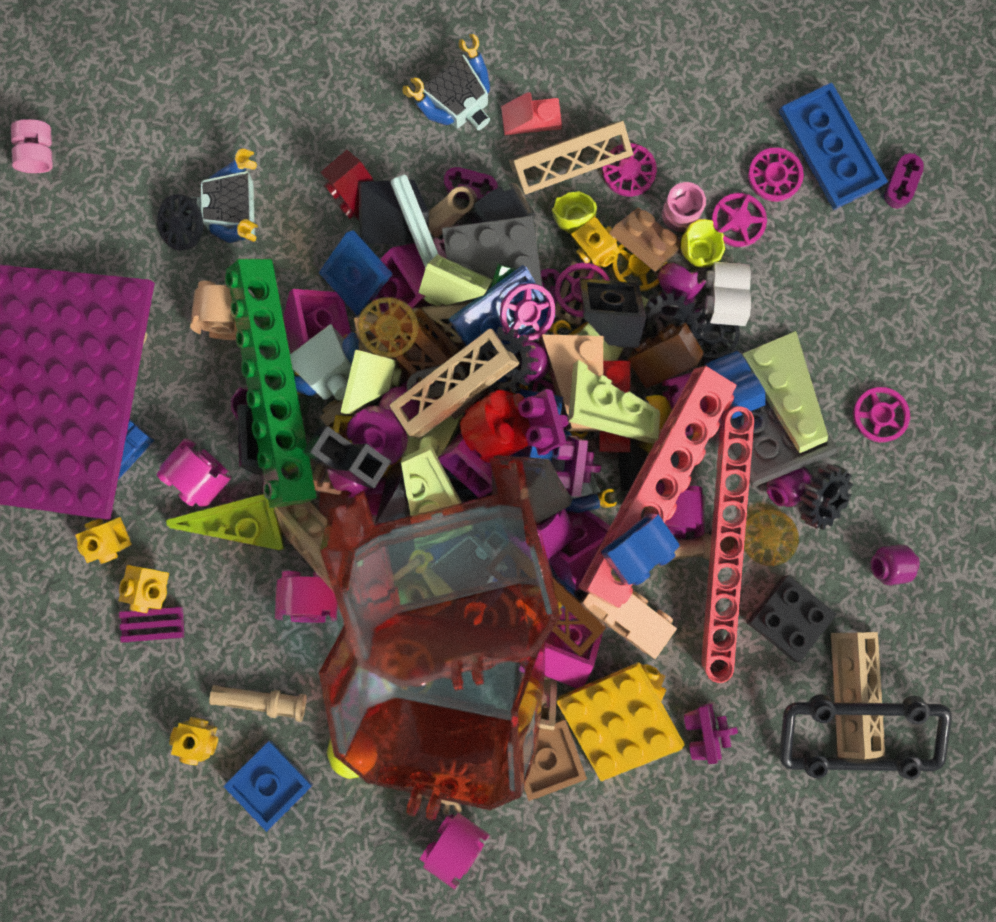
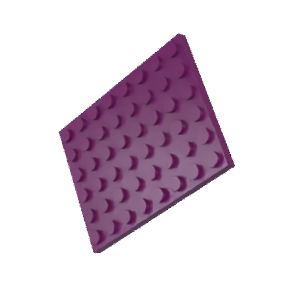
[0,265,155,520]

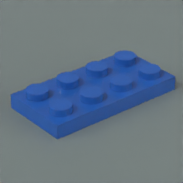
[779,82,888,210]

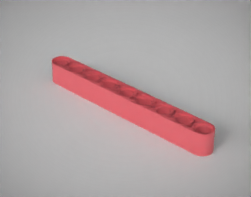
[701,406,754,683]

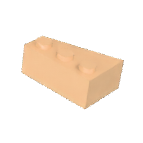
[538,335,603,432]
[580,575,677,659]

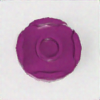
[347,406,408,465]

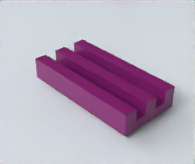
[119,607,185,643]

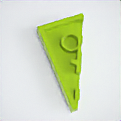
[166,494,285,551]

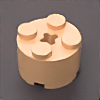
[190,281,254,340]

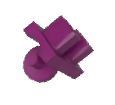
[518,389,569,455]
[548,436,601,497]
[684,703,738,764]

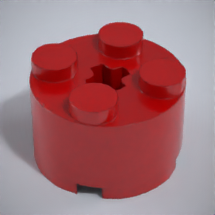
[460,390,530,463]

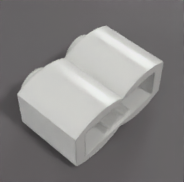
[704,262,751,326]

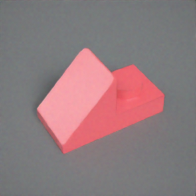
[501,92,562,135]

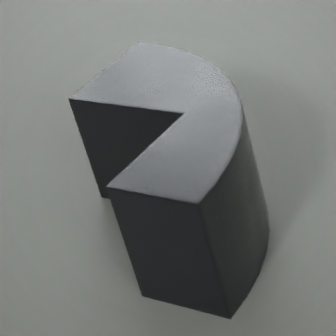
[302,426,391,488]

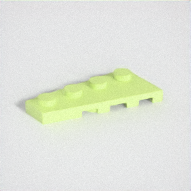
[742,331,828,453]

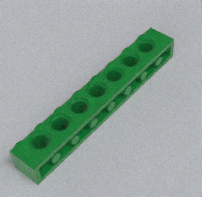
[225,259,317,508]

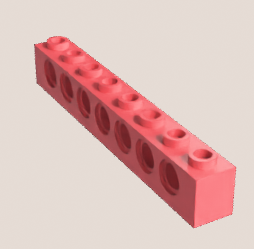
[578,366,737,608]

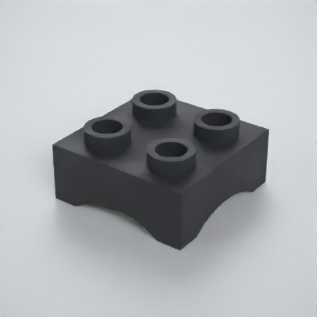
[747,575,837,662]

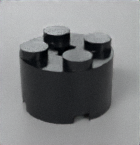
[467,183,536,226]

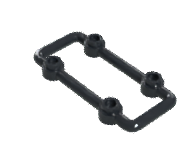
[779,694,952,780]

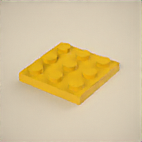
[556,662,684,781]

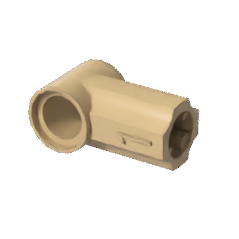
[429,186,477,238]

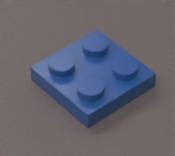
[319,230,392,315]
[223,740,314,832]

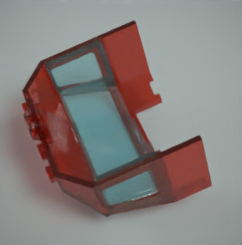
[320,458,561,691]
[319,585,546,821]

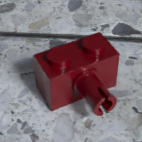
[320,150,374,221]

